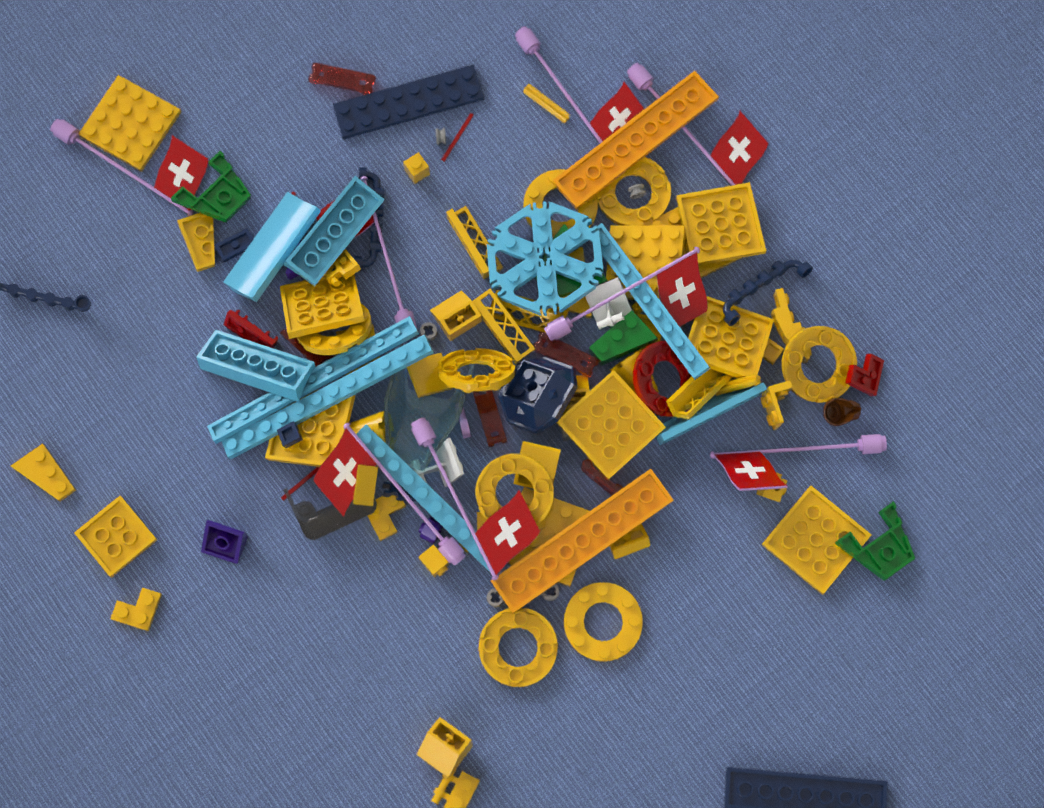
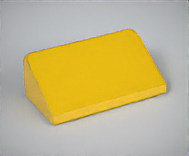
[353,465,378,506]
[609,524,650,559]

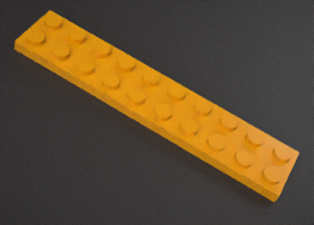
[553,71,719,210]
[491,469,674,614]

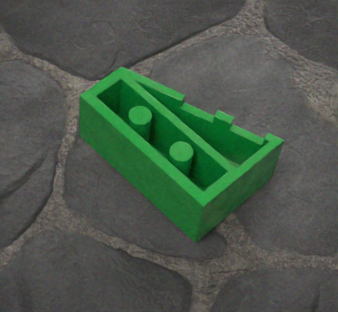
[589,310,658,366]

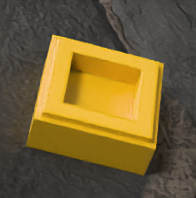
[763,338,784,365]

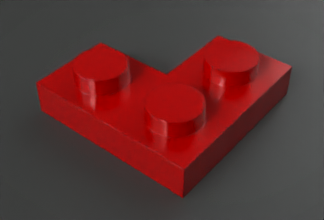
[845,354,884,396]

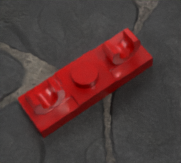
[223,310,278,349]

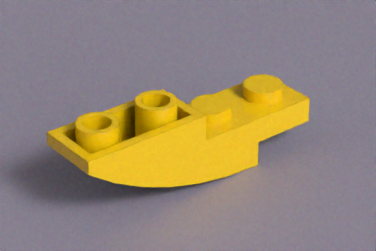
[771,288,812,363]

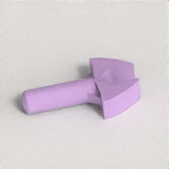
[456,404,471,439]

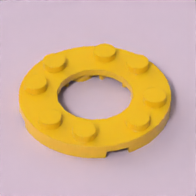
[597,157,671,225]
[523,169,598,237]
[297,304,372,355]
[781,326,857,403]
[438,348,515,393]
[475,453,554,525]
[564,582,643,662]
[479,608,558,687]

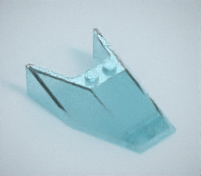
[384,344,476,471]

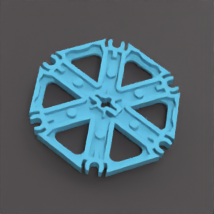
[487,201,604,316]

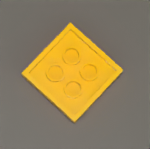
[74,495,157,578]

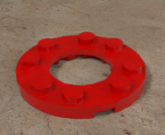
[633,341,692,418]

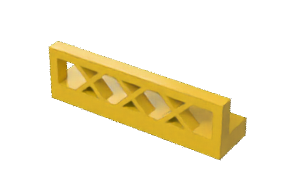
[446,206,503,279]
[472,289,535,365]
[489,290,569,333]
[666,369,733,419]

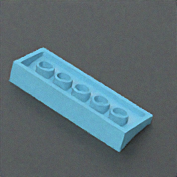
[283,176,385,287]
[223,192,321,302]
[196,330,316,402]
[655,382,767,446]

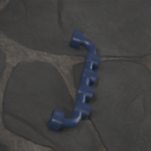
[354,167,384,271]
[723,260,813,326]
[0,283,91,312]

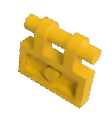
[323,249,361,287]
[431,768,480,808]

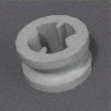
[436,128,446,145]
[628,184,646,199]
[420,322,437,341]
[542,584,559,601]
[487,589,504,607]

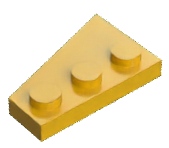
[177,213,215,272]
[11,443,76,502]

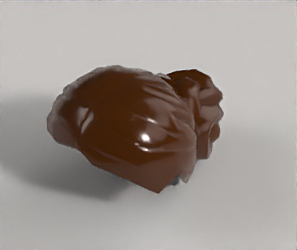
[823,398,862,427]

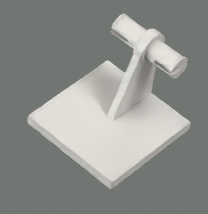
[585,277,633,329]
[411,438,464,487]

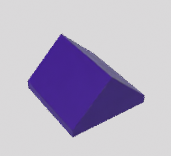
[201,520,248,564]

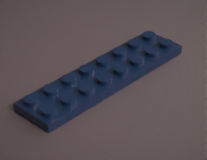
[333,64,484,140]
[724,767,888,808]

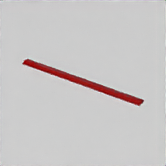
[441,113,474,162]
[281,467,320,501]

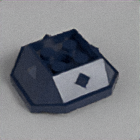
[498,356,578,435]

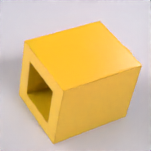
[403,152,430,184]
[418,544,449,577]

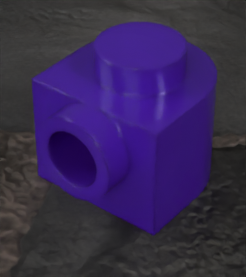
[418,517,443,544]

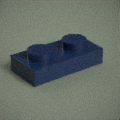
[214,228,253,263]

